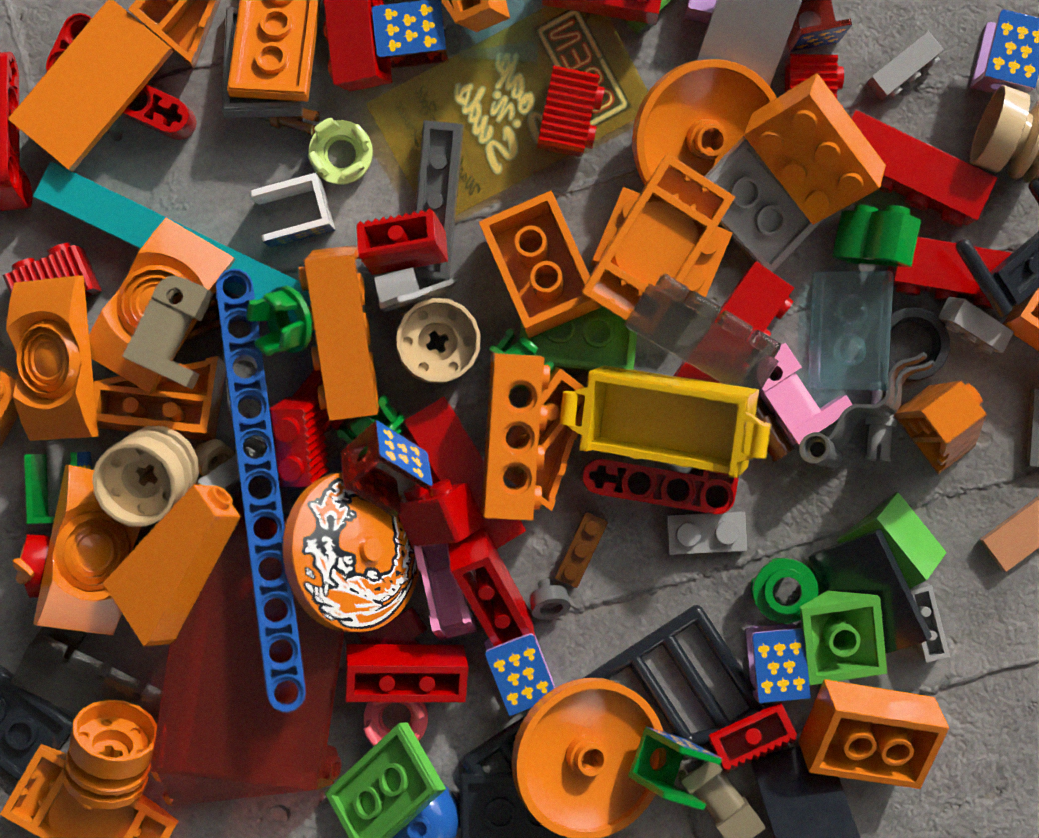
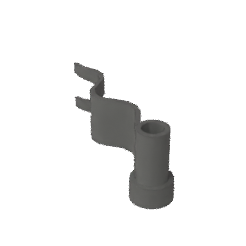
[799,352,935,470]

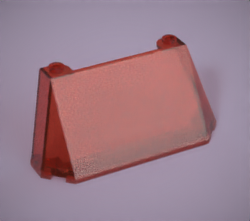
[150,494,344,806]

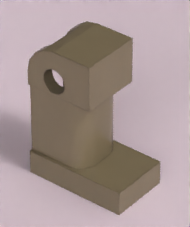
[122,276,214,389]
[677,745,766,838]

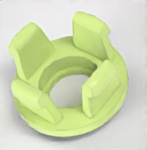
[308,118,373,185]

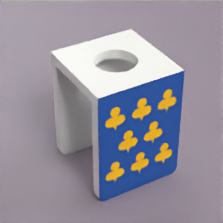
[249,173,335,248]

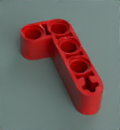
[46,13,197,140]
[0,51,33,212]
[581,459,739,514]

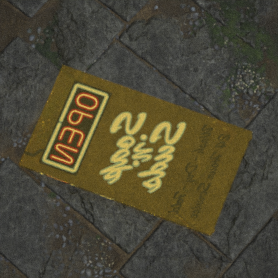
[366,6,648,216]

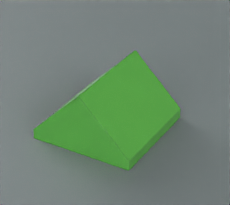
[837,492,947,589]
[800,591,887,685]

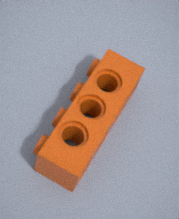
[481,353,550,520]

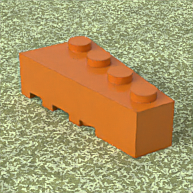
[299,245,379,421]

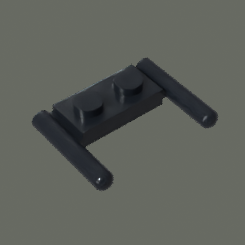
[955,178,1039,317]

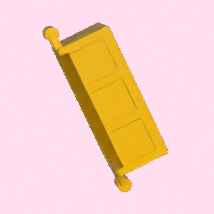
[559,365,770,478]

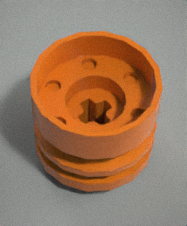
[63,700,158,809]

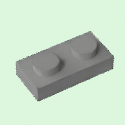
[666,511,747,555]

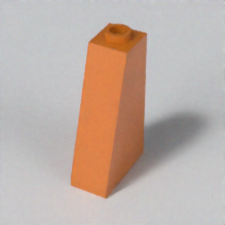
[103,484,241,646]

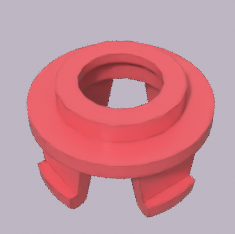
[363,702,428,746]

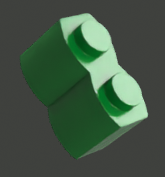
[832,205,921,267]

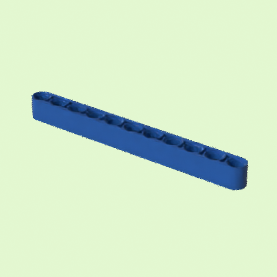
[216,268,305,712]

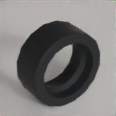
[870,307,950,382]

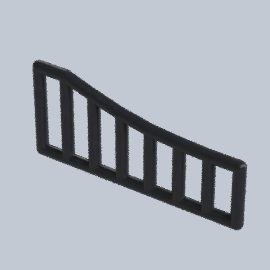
[461,605,767,773]

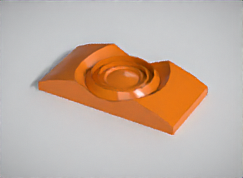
[581,153,735,335]
[89,218,235,394]
[6,276,99,441]
[33,465,142,636]
[0,744,179,838]

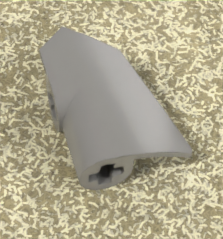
[374,267,458,312]

